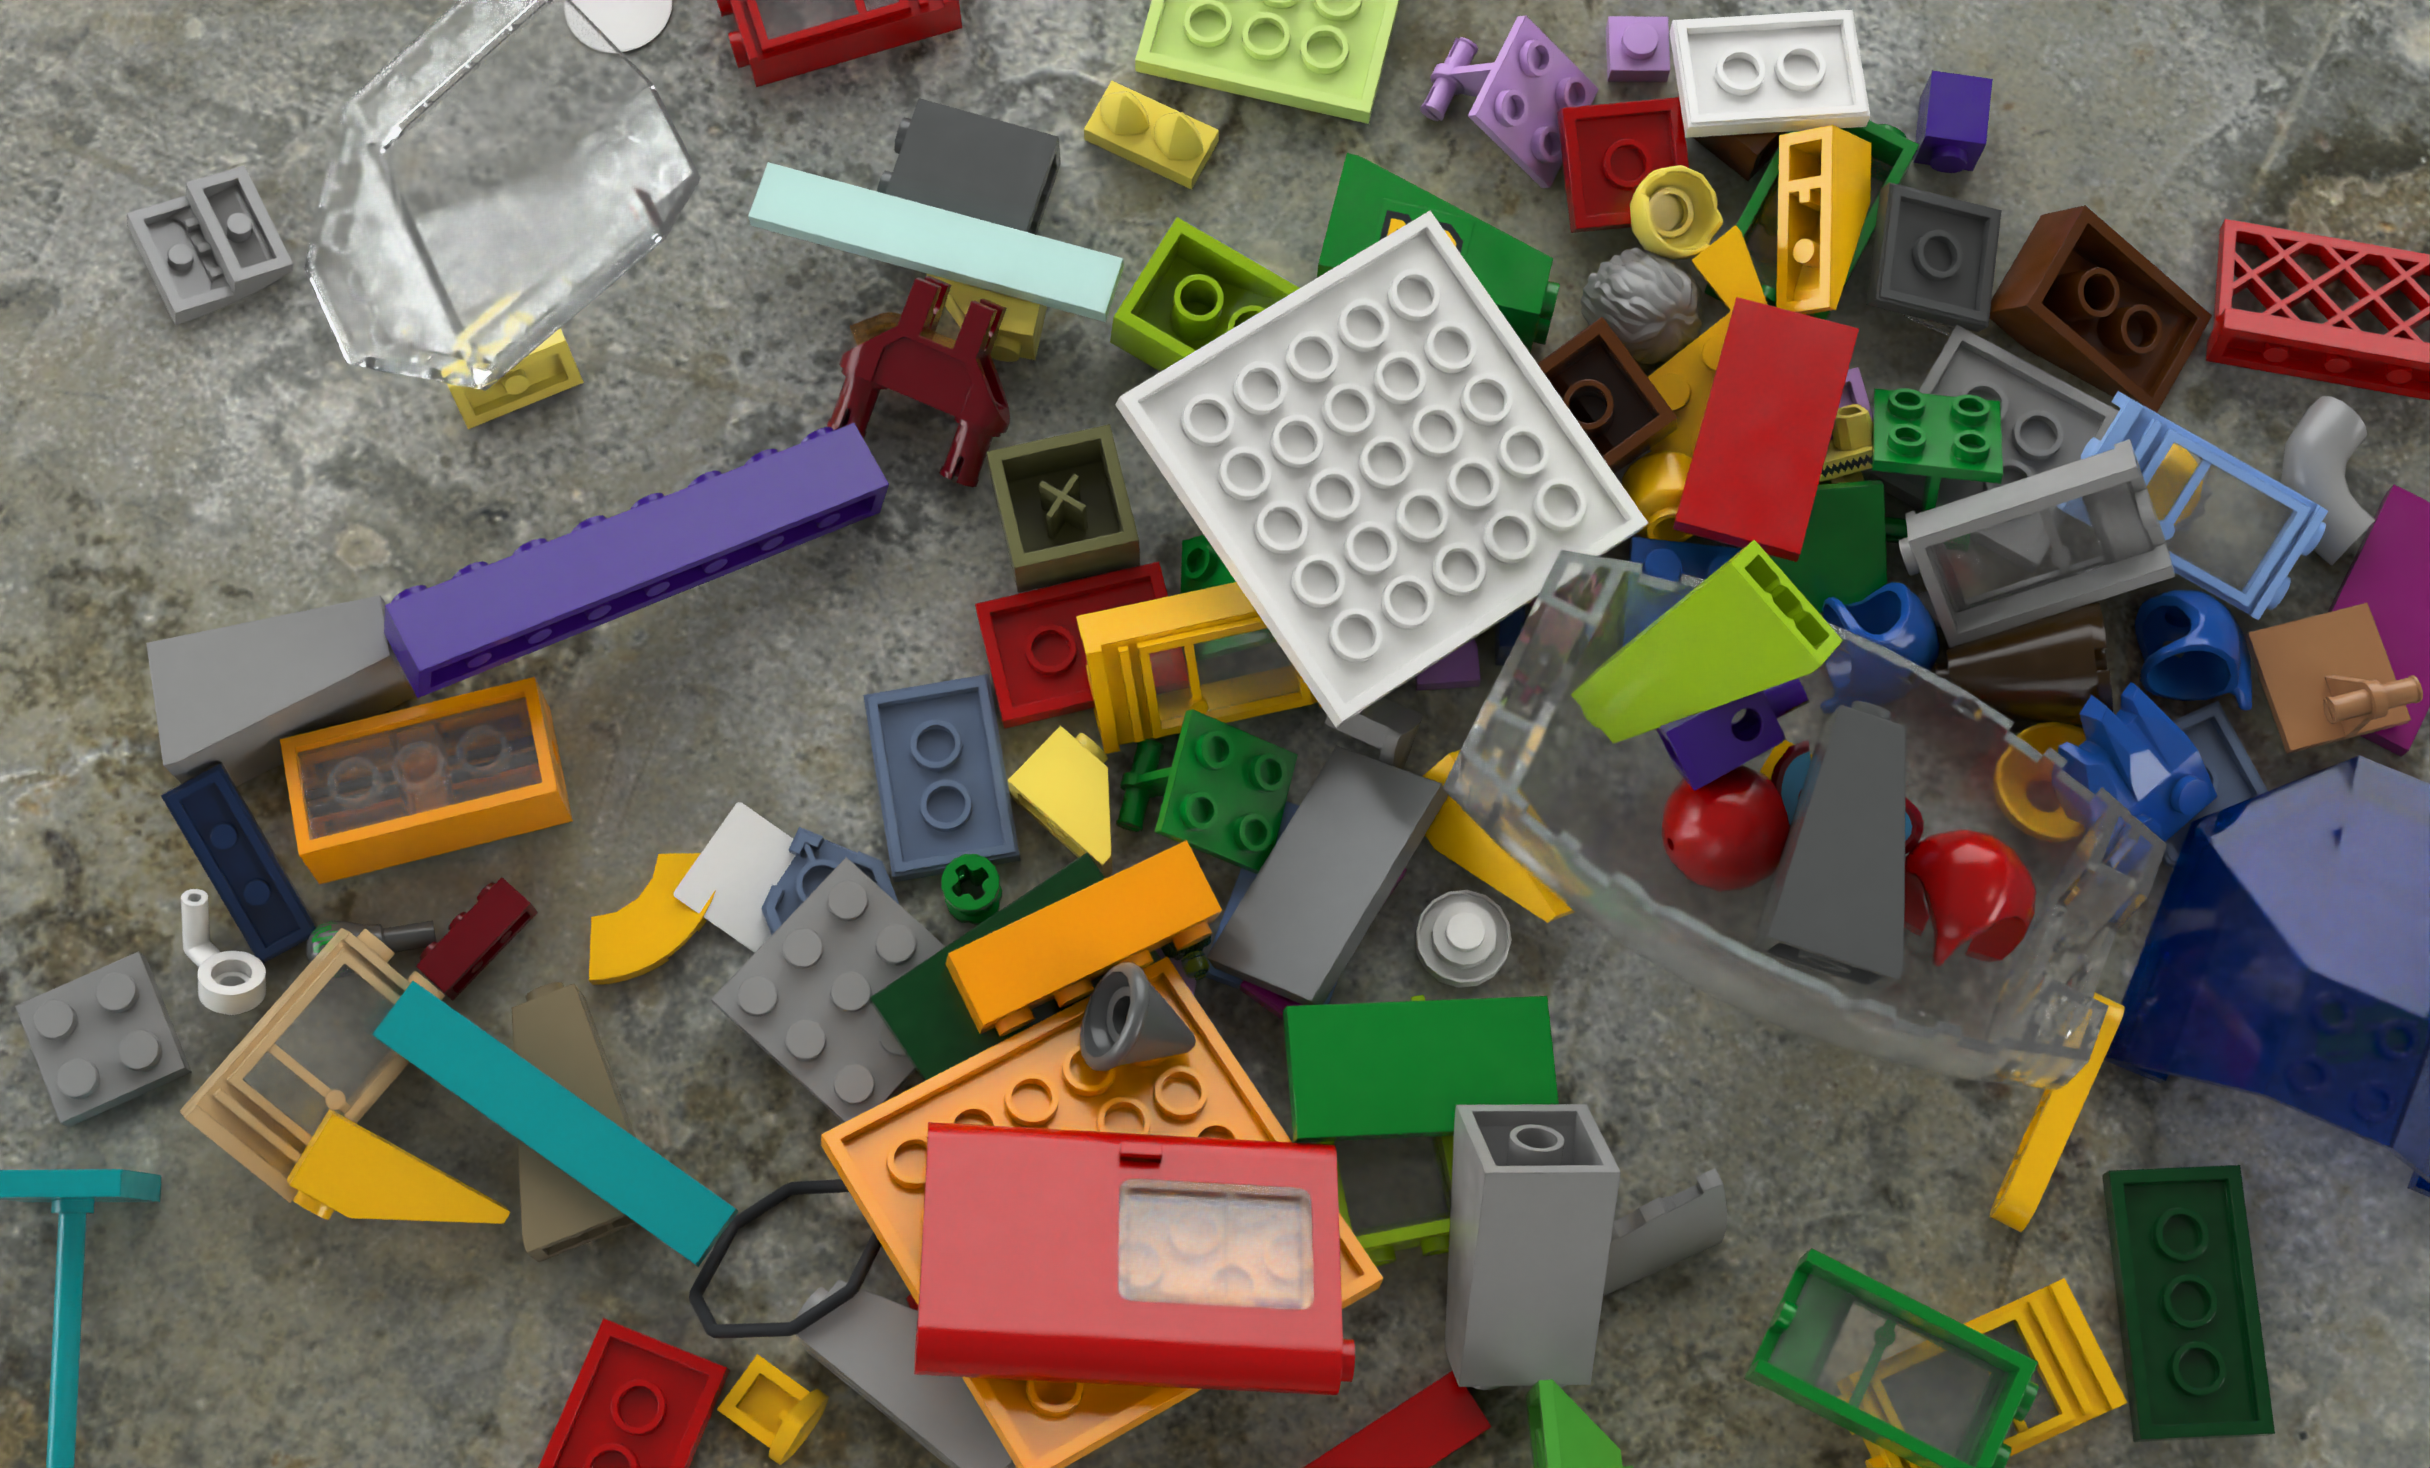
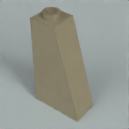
[511,982,636,1262]

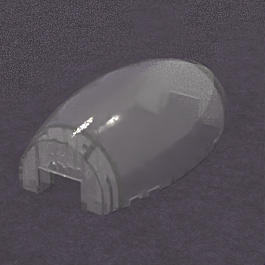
[1443,550,2167,1090]

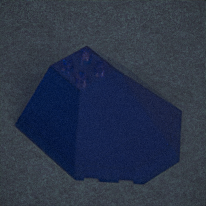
[2104,755,2430,1197]

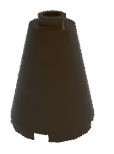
[1934,602,2113,727]

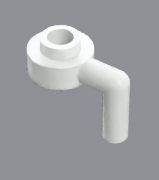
[181,889,266,1015]

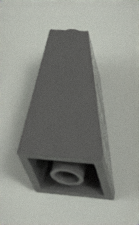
[1752,701,1906,991]

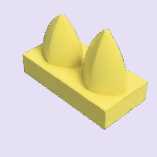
[1084,81,1219,190]
[442,317,584,429]

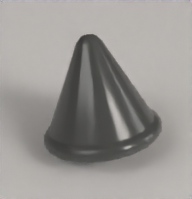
[1080,962,1196,1071]

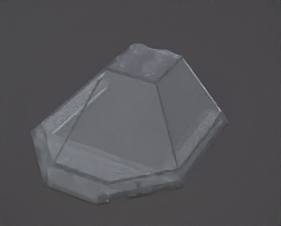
[304,0,701,391]

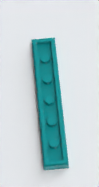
[372,981,739,1267]

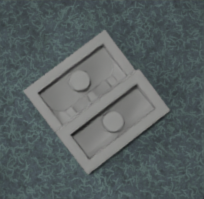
[127,165,293,325]

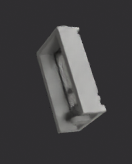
[1899,439,2175,648]

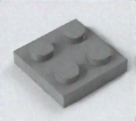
[15,951,192,1128]

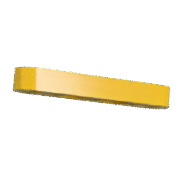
[1989,992,2125,1232]

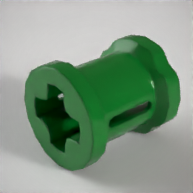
[941,854,1002,925]

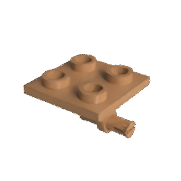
[2244,603,2423,754]

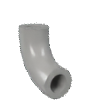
[2280,396,2376,566]

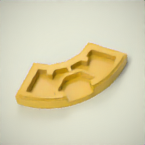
[589,853,716,985]

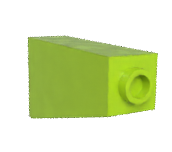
[1570,540,1843,744]

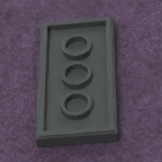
[1206,745,1448,1005]

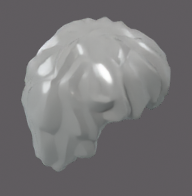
[1580,247,1703,365]

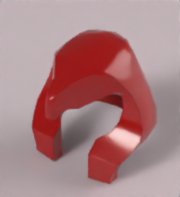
[1904,829,2036,967]

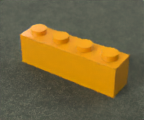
[945,840,1222,1036]

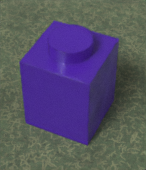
[1913,70,1993,173]

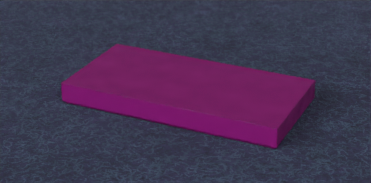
[2328,484,2430,757]

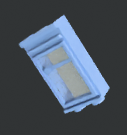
[2057,391,2328,620]

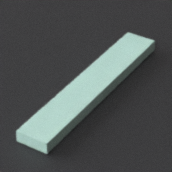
[748,162,1124,322]

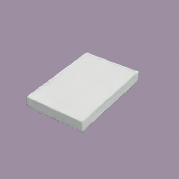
[1669,10,1871,138]

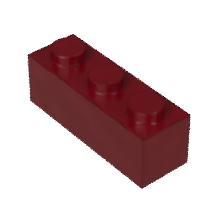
[416,877,538,1001]

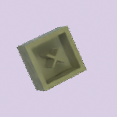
[987,424,1140,593]

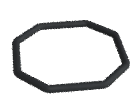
[689,1179,882,1338]

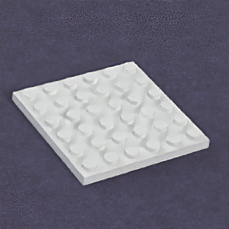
[1115,211,1648,728]

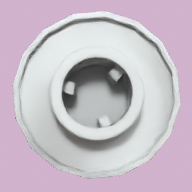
[1415,890,1512,988]

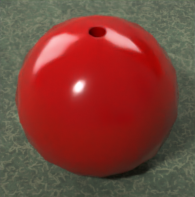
[1662,765,1790,892]

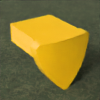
[717,1354,829,1465]

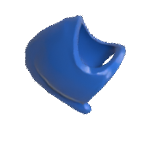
[1821,582,1940,710]
[2135,590,2252,711]

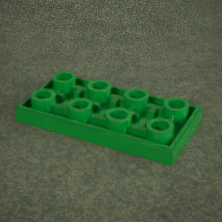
[1283,996,1559,1143]

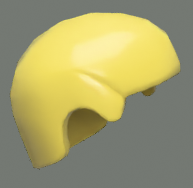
[1630,165,1723,260]

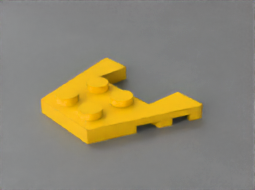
[1648,225,1768,458]

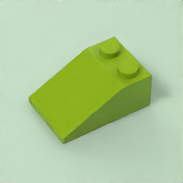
[1110,217,1300,372]

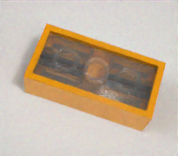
[280,677,573,885]

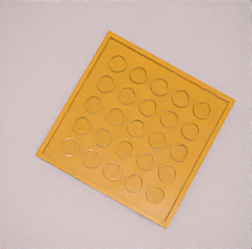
[821,956,1383,1468]

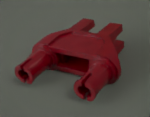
[827,276,1010,487]

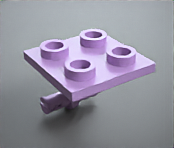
[1420,15,1599,188]

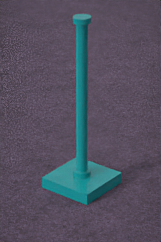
[0,1169,161,1468]

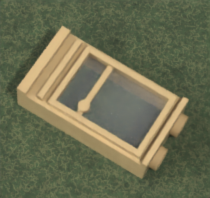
[180,928,445,1203]

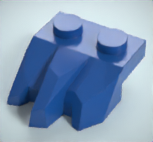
[2055,682,2218,876]

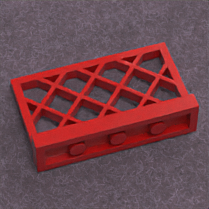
[2206,219,2430,400]

